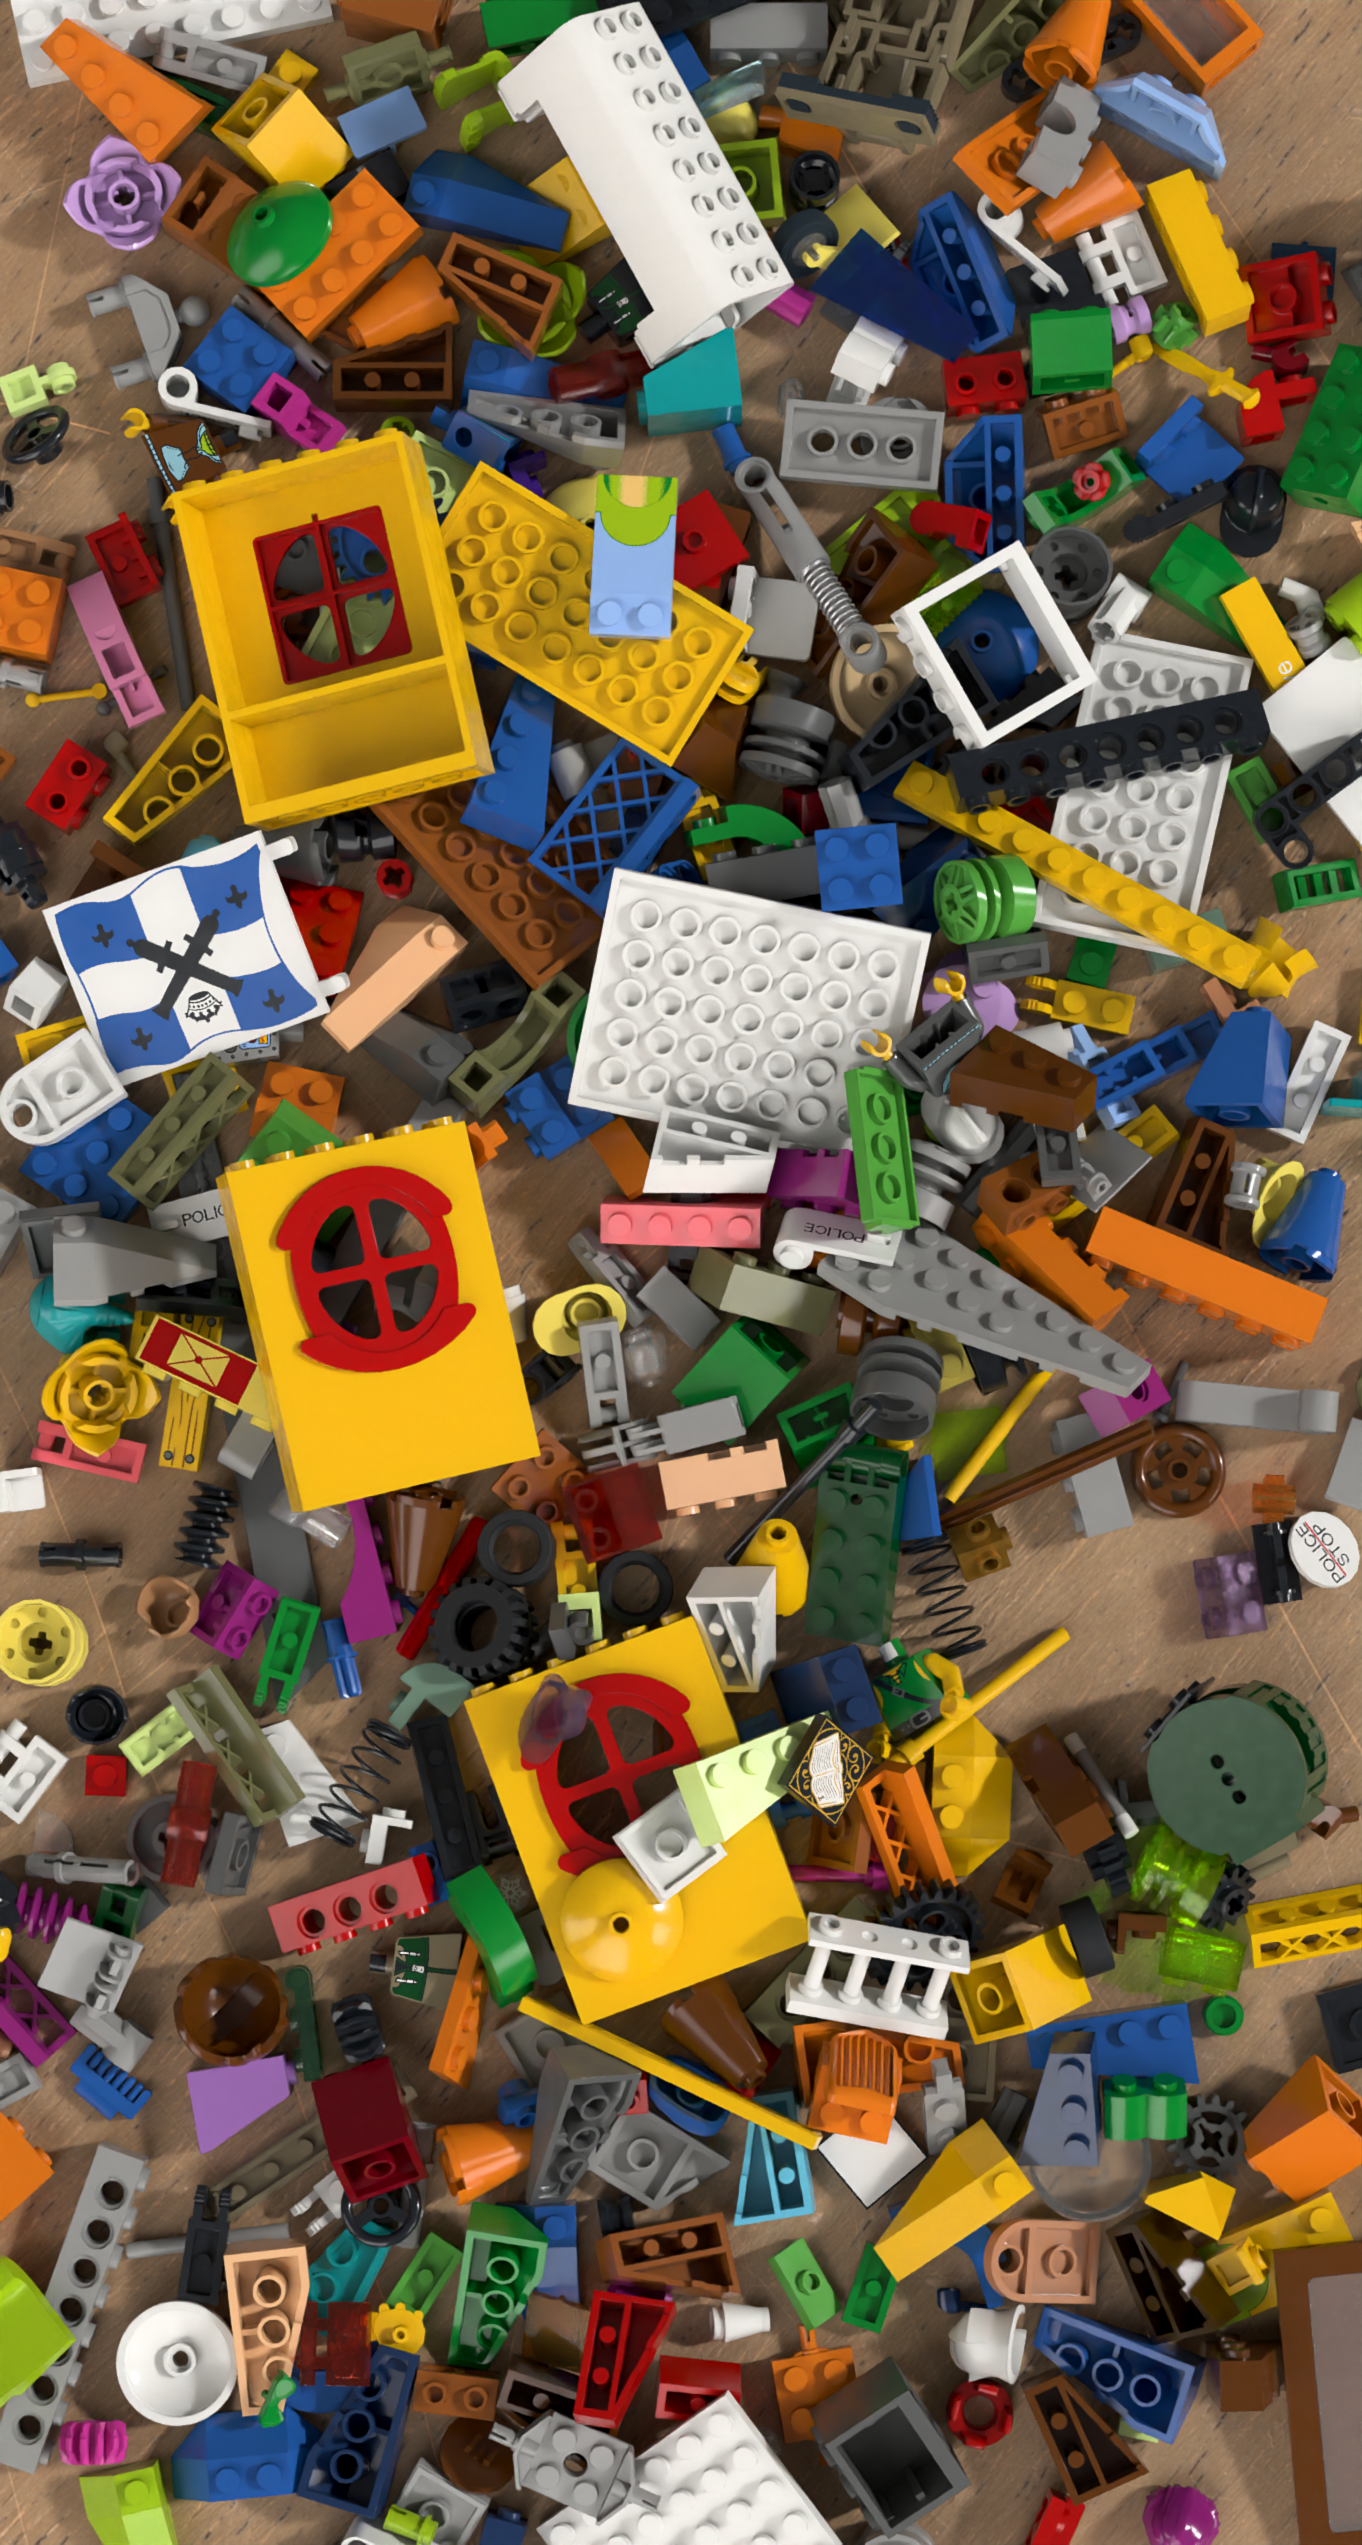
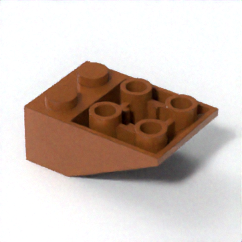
[161,155,265,297]

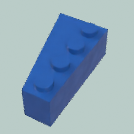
[459,673,555,852]

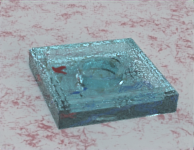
[690,60,767,119]

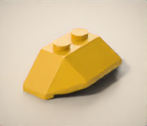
[929,1715,1013,1877]

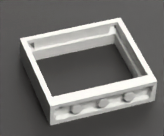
[890,540,1099,751]

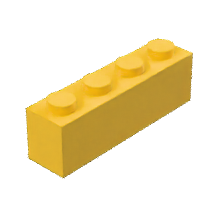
[1144,168,1254,337]

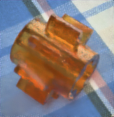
[1252,1474,1296,1523]

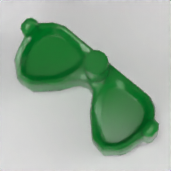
[258,2370,296,2428]

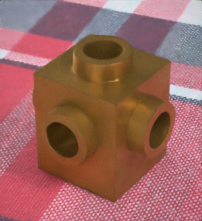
[946,1513,1013,1583]

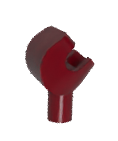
[1251,338,1310,381]

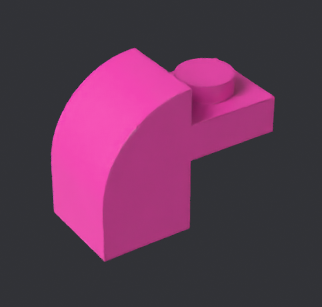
[251,372,347,452]

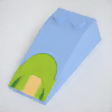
[589,474,678,640]

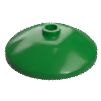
[227,180,333,287]

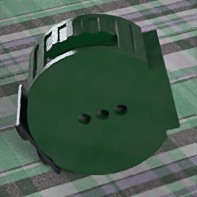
[1140,1676,1328,1866]

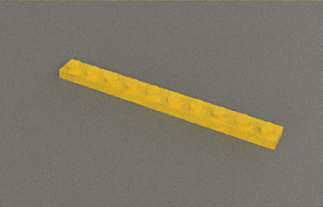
[894,760,1262,989]

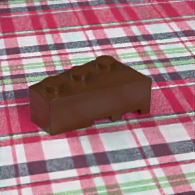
[333,322,454,412]
[1145,1116,1236,1256]
[1205,2333,1285,2412]
[1020,2367,1149,2507]

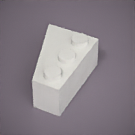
[686,1566,776,1692]

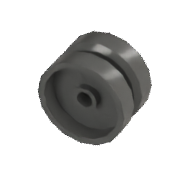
[127,1792,218,1883]

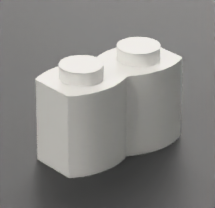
[831,311,909,393]

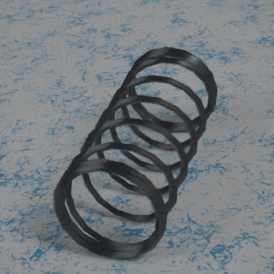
[899,1533,988,1660]
[309,1718,412,1848]

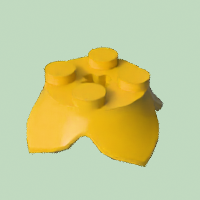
[41,1338,162,1457]

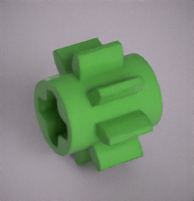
[1151,301,1200,350]

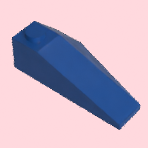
[403,149,571,253]

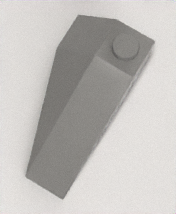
[467,389,626,470]
[53,1215,217,1306]

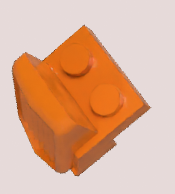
[806,2028,903,2145]

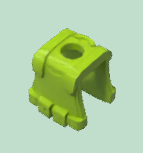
[433,50,519,153]

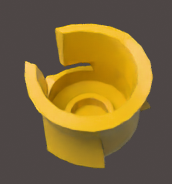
[1242,916,1319,999]

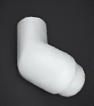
[1276,577,1325,620]

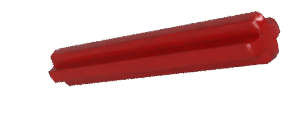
[396,1516,488,1660]

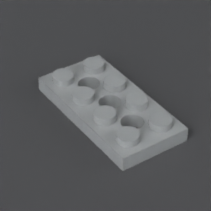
[779,398,945,494]

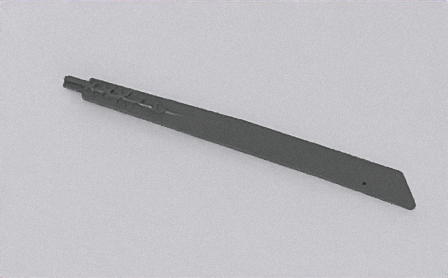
[172,1073,329,1702]

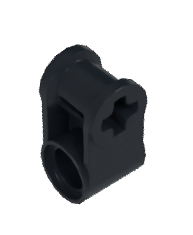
[522,1349,582,1409]

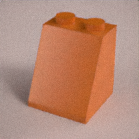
[1243,2054,1362,2204]
[0,2112,55,2223]

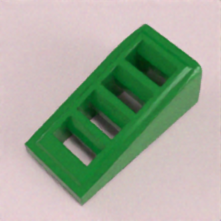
[1272,858,1362,913]

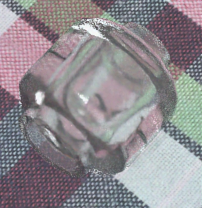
[621,1325,673,1387]

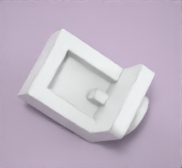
[359,1807,414,1865]

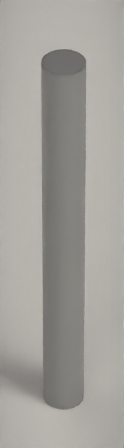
[126,2222,290,2259]

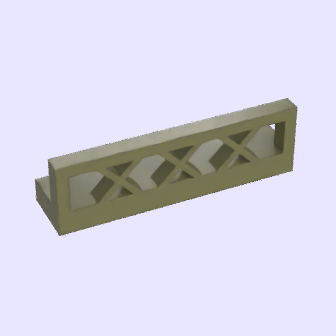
[107,1051,256,1211]
[166,1665,306,1828]

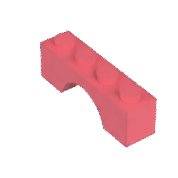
[600,1195,765,1249]

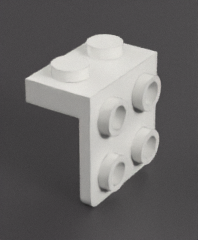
[728,564,820,662]

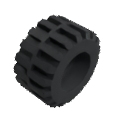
[428,1576,540,1683]

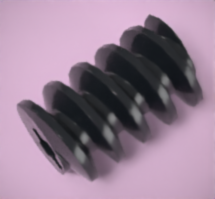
[173,1480,240,1569]

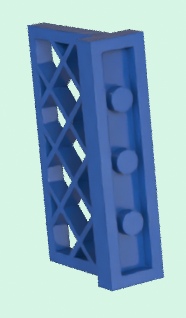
[528,737,702,919]

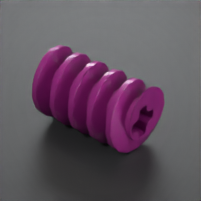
[15,1882,96,1944]

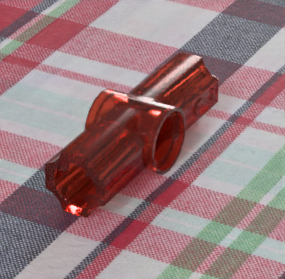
[547,350,661,404]
[160,1760,218,1888]

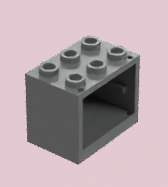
[809,2356,971,2539]

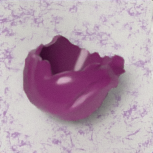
[1142,2484,1221,2545]

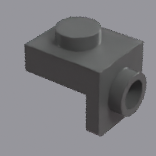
[1112,1778,1161,1826]

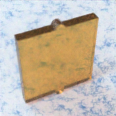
[521,2290,591,2374]

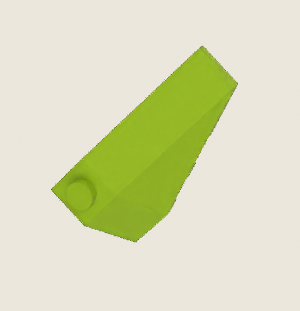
[79,2457,178,2545]

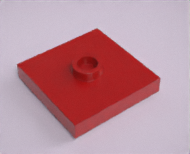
[674,489,749,591]

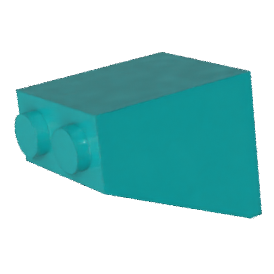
[636,327,742,437]

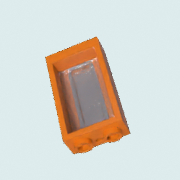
[1116,0,1265,97]

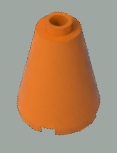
[1023,0,1111,92]
[1031,140,1144,243]
[346,255,460,350]
[434,2121,534,2207]

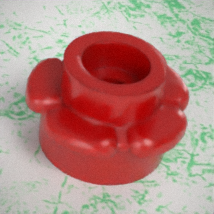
[1072,462,1111,502]

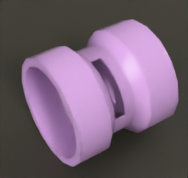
[1106,295,1153,345]

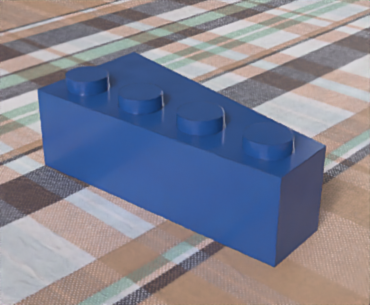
[1024,1999,1199,2084]

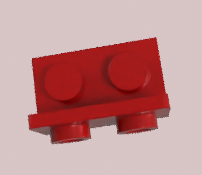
[1023,2487,1085,2545]

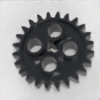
[863,1878,986,1991]

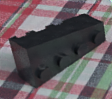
[837,637,1000,794]

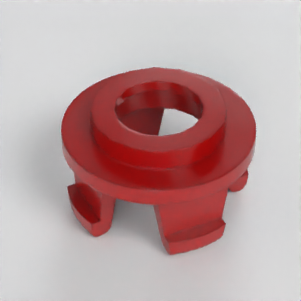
[946,2378,1014,2450]

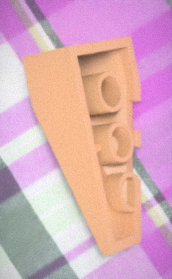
[321,905,468,1053]
[223,2238,310,2417]

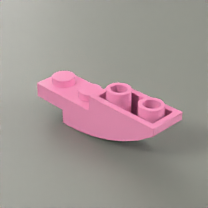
[66,571,167,729]

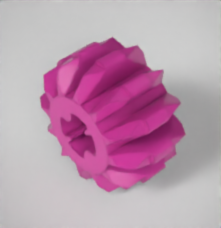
[59,2419,128,2465]

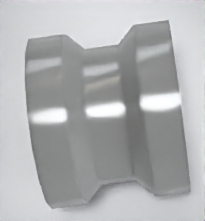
[1284,611,1332,659]

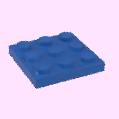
[18,1098,154,1223]

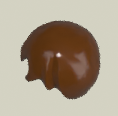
[173,1952,289,2067]

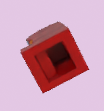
[910,500,992,555]

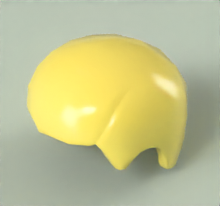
[701,94,759,144]

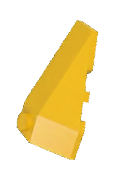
[873,2118,1034,2282]

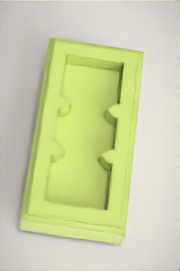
[118,1704,194,1777]

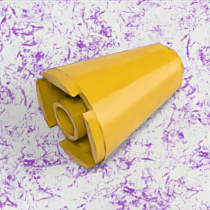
[735,1519,810,1617]

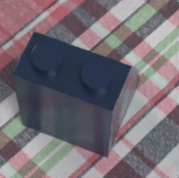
[769,1644,883,1734]

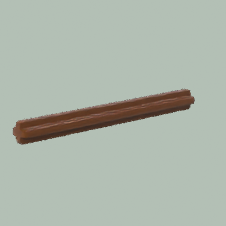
[939,1420,1156,1532]

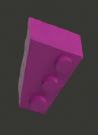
[766,1149,861,1219]

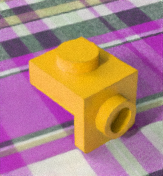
[1205,2236,1270,2296]

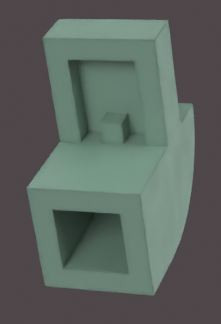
[387,1662,477,1730]

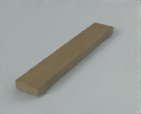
[193,2061,419,2222]

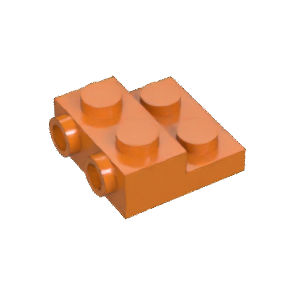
[248,1061,347,1138]

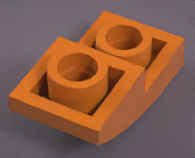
[587,1116,650,1201]

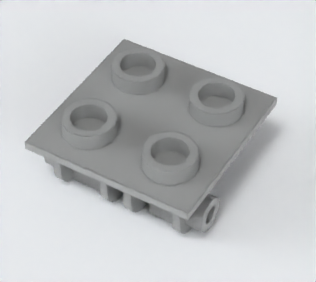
[1071,1122,1152,1213]
[37,1916,143,2019]

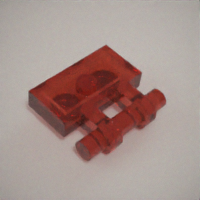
[295,2301,372,2387]

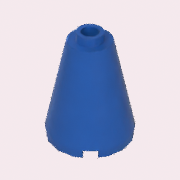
[1258,1168,1346,1283]

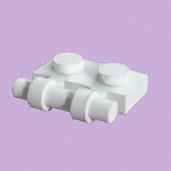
[1075,210,1168,306]
[0,1718,69,1824]

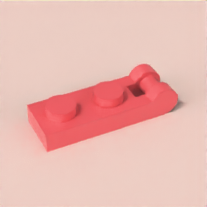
[30,1420,148,1484]

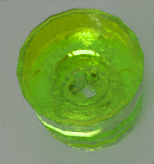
[1129,1822,1228,1928]

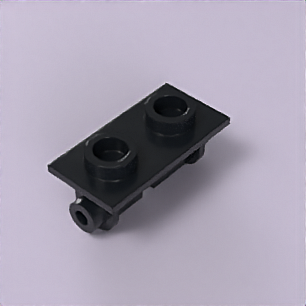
[1251,1520,1303,1605]

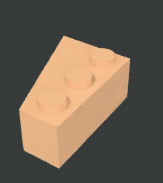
[658,1439,787,1517]

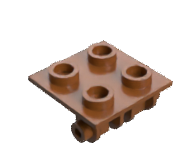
[490,1428,599,1528]

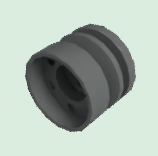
[1029,526,1113,626]
[738,695,836,787]
[849,1335,944,1441]

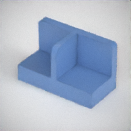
[337,85,427,160]

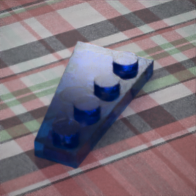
[809,228,980,364]

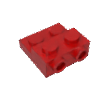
[1239,251,1337,347]

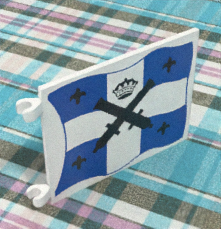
[42,830,350,1086]

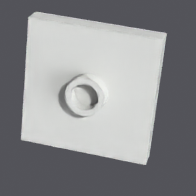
[612,1788,728,1904]

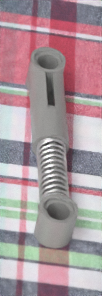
[734,457,887,674]

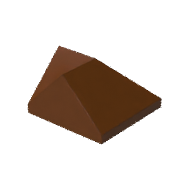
[667,699,756,802]

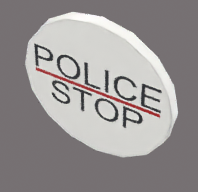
[1288,1511,1360,1588]

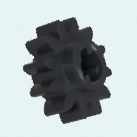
[1189,1859,1256,1932]

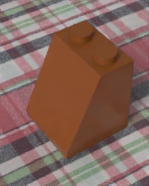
[337,0,454,52]

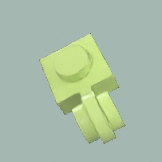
[0,362,77,418]

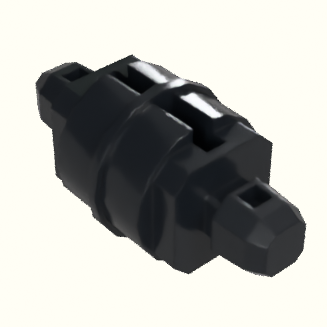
[0,816,48,910]

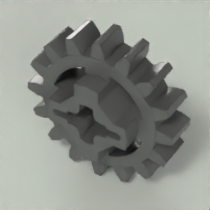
[1165,2093,1248,2182]

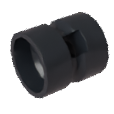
[788,150,841,213]
[336,809,397,863]

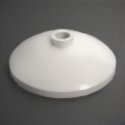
[116,2300,238,2426]

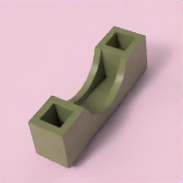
[448,970,586,1119]

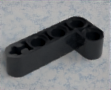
[1252,729,1362,870]

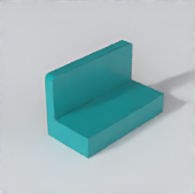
[1319,1070,1362,1118]

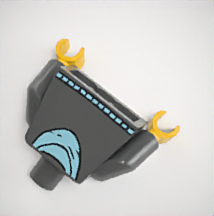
[861,970,984,1097]

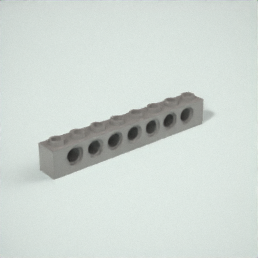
[0,2140,152,2474]

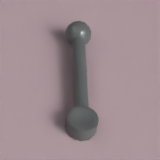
[96,665,169,716]

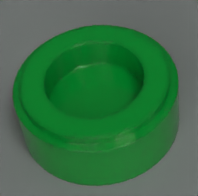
[1202,1994,1244,2036]

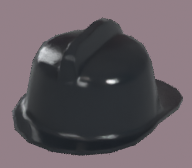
[1219,465,1287,557]

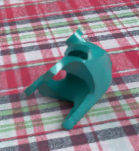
[29,1273,135,1354]

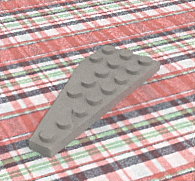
[816,1218,1152,1398]

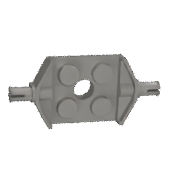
[488,2409,661,2526]

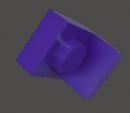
[507,450,547,498]

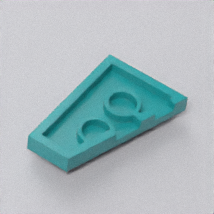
[302,2220,395,2345]

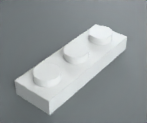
[1265,1020,1352,1146]

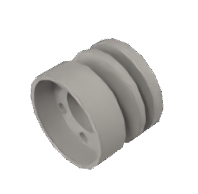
[910,1139,971,1232]

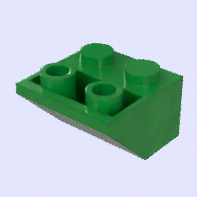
[1028,306,1113,395]
[775,1382,877,1490]

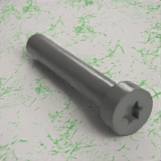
[1152,1360,1190,1424]

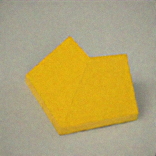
[1138,2171,1236,2240]

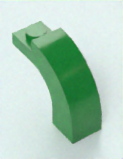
[1022,447,1147,536]
[683,804,805,850]
[446,1865,538,2009]

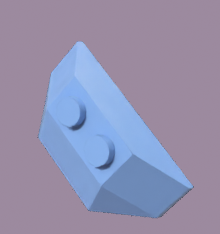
[1091,71,1226,181]

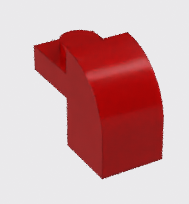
[1236,369,1317,448]

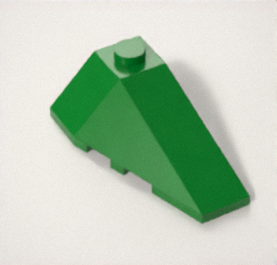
[447,2201,549,2370]

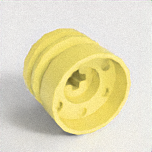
[0,1599,89,1687]

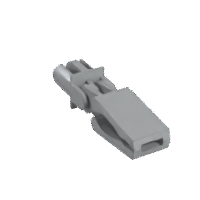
[578,1395,747,1474]

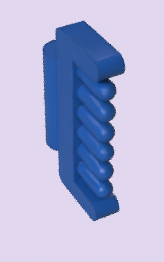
[70,2043,152,2121]

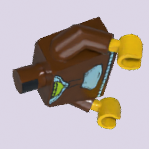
[120,408,242,525]

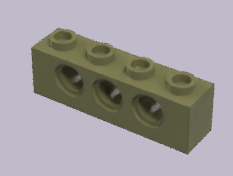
[743,1894,876,2048]

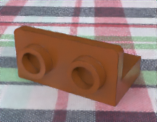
[1035,386,1129,460]

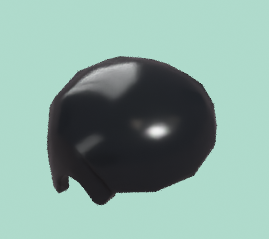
[65,1683,128,1746]

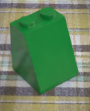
[671,1316,811,1447]

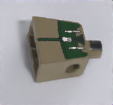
[369,1931,464,2011]

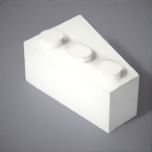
[643,1104,781,1193]

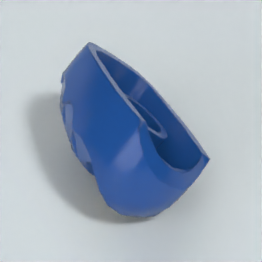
[647,2055,730,2137]

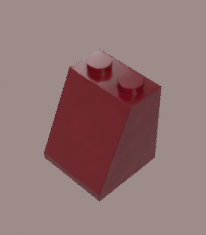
[311,2056,429,2204]

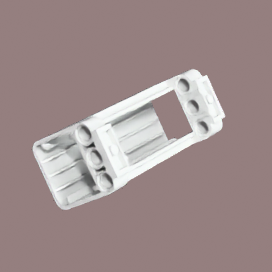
[497,2,794,369]

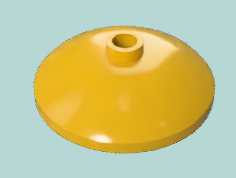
[560,1858,684,1982]

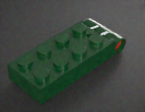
[804,1438,909,1647]

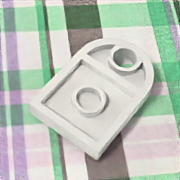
[0,1027,128,1146]

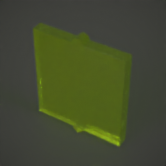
[929,1406,1007,1481]

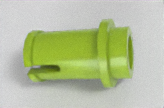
[383,2504,439,2545]

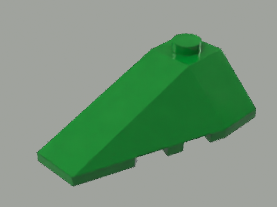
[1146,522,1294,656]

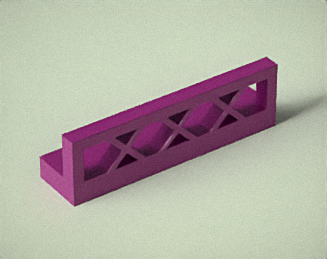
[0,1953,78,2068]

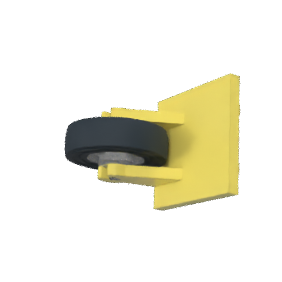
[771,183,901,287]

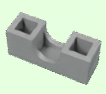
[1015,75,1102,199]

